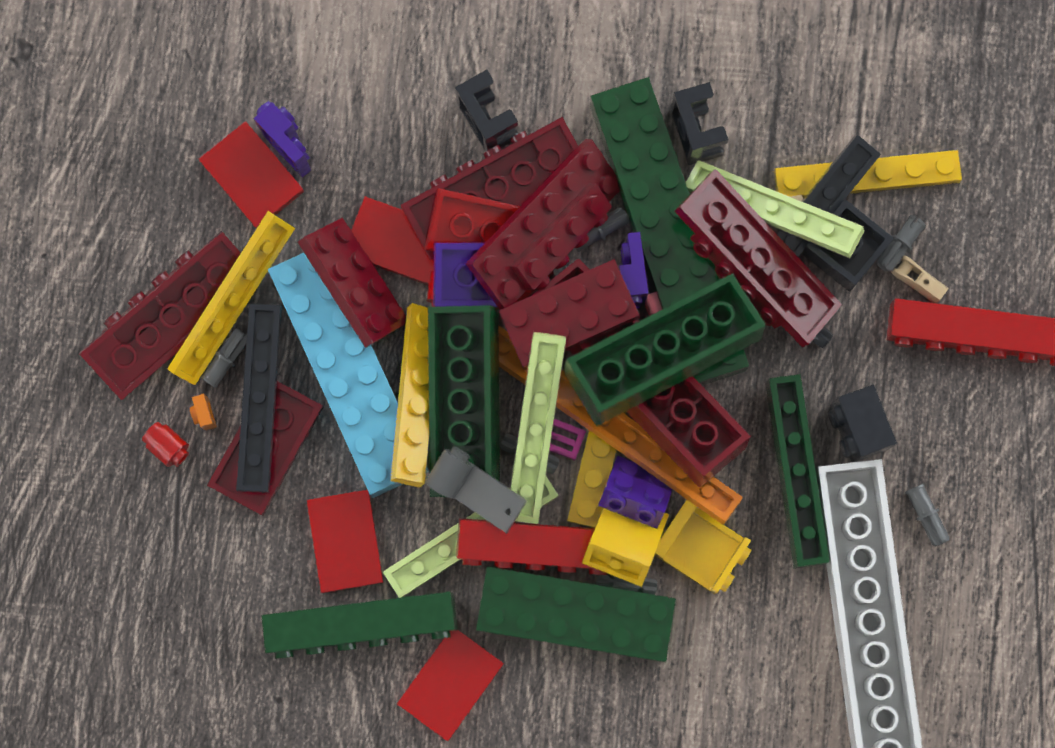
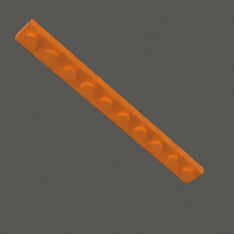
[499,326,743,525]

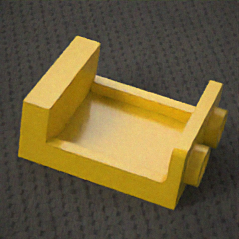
[654,499,752,595]
[582,508,669,587]

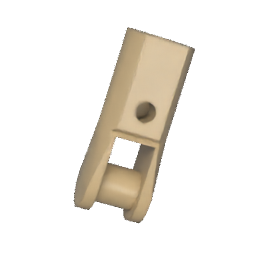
[892,256,949,303]

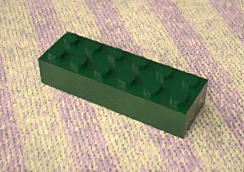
[564,274,766,426]
[428,305,500,497]
[476,567,676,662]

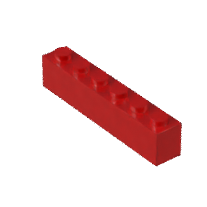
[886,298,1055,366]
[456,518,608,575]

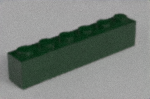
[765,374,830,569]
[261,591,458,659]

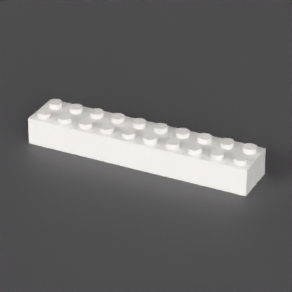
[815,459,922,748]

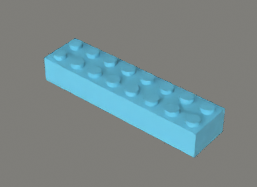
[268,253,429,498]

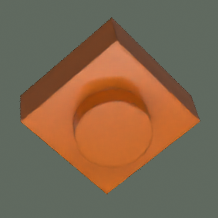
[190,394,217,431]

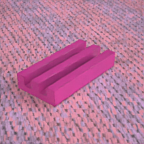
[517,419,586,461]

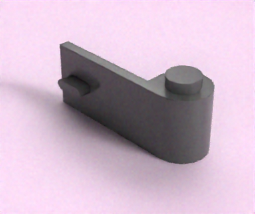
[425,447,528,533]

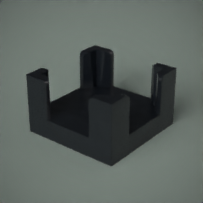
[455,69,518,152]
[670,82,728,166]

